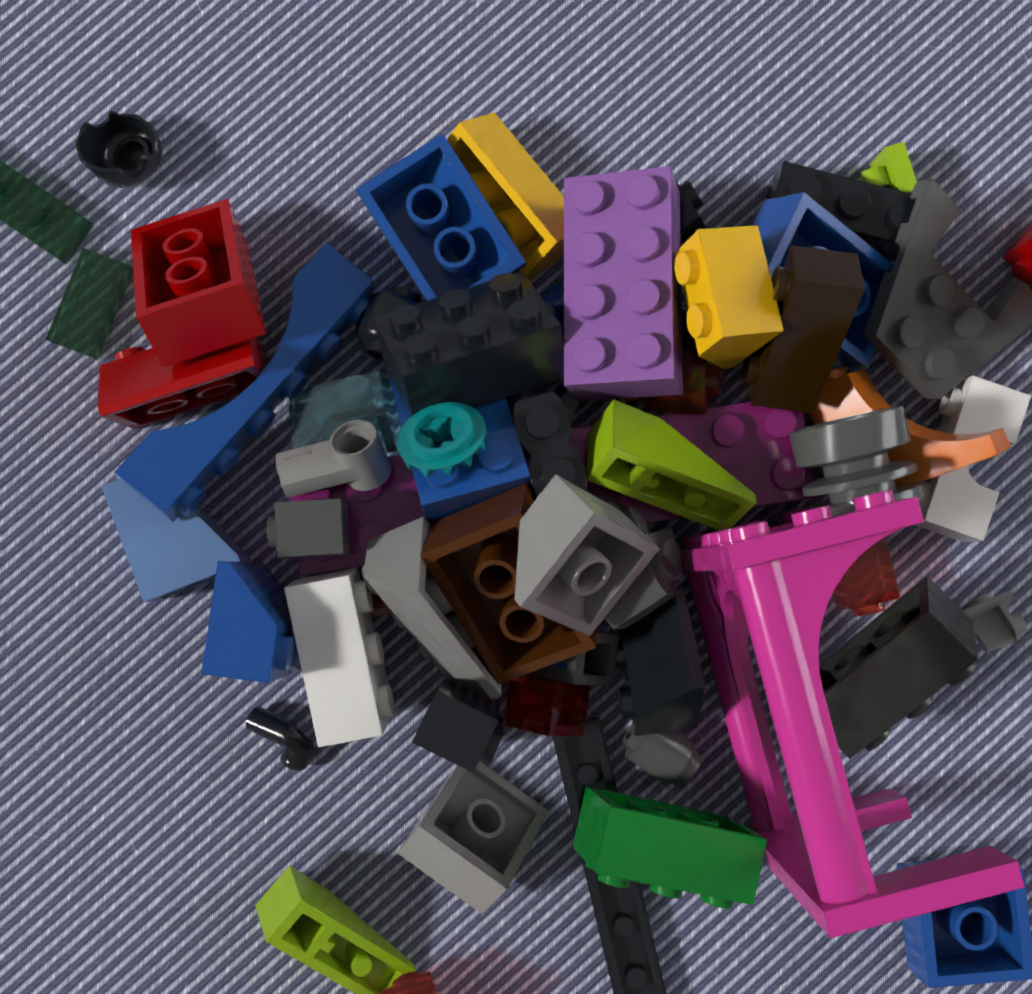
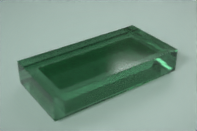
[45,248,133,360]

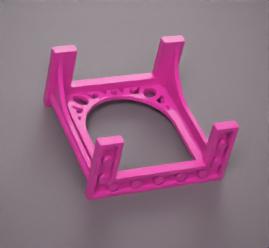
[680,489,1024,939]

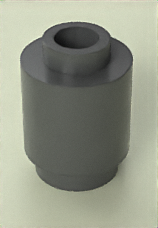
[623,723,702,788]

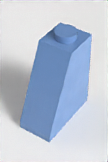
[101,473,251,602]

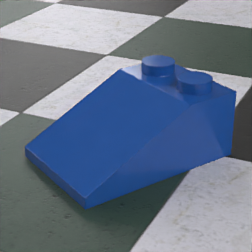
[390,379,531,525]

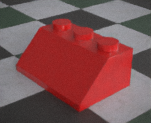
[97,336,269,429]

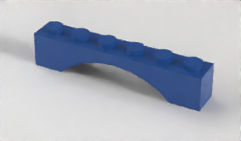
[115,243,374,522]

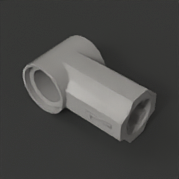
[276,419,392,498]

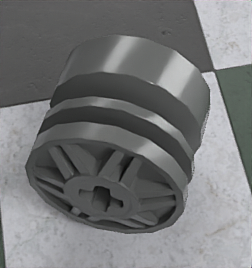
[789,406,924,517]

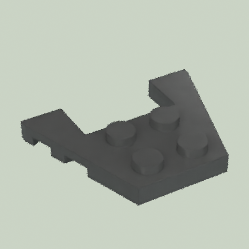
[863,178,1032,400]

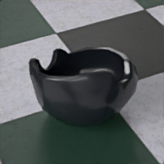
[75,111,163,188]

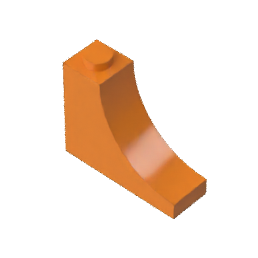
[810,366,1011,484]

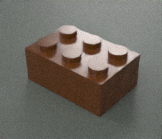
[420,483,597,684]

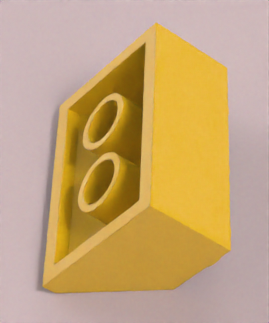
[447,112,564,282]

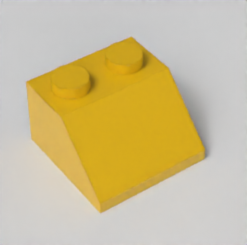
[674,225,784,369]

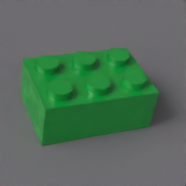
[572,786,767,909]

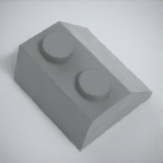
[514,474,660,636]
[397,761,549,914]

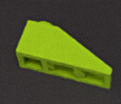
[586,399,757,531]
[255,865,416,994]

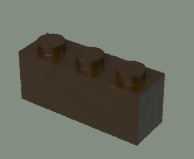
[741,245,865,413]

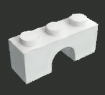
[916,375,1031,542]

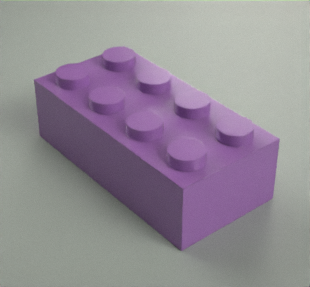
[564,166,683,401]

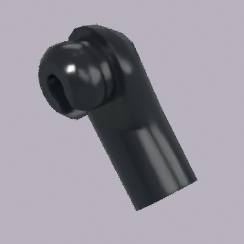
[246,706,315,771]

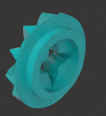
[397,402,488,478]

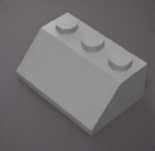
[362,516,501,700]

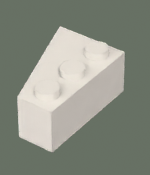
[284,568,395,748]

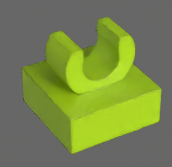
[856,142,917,194]

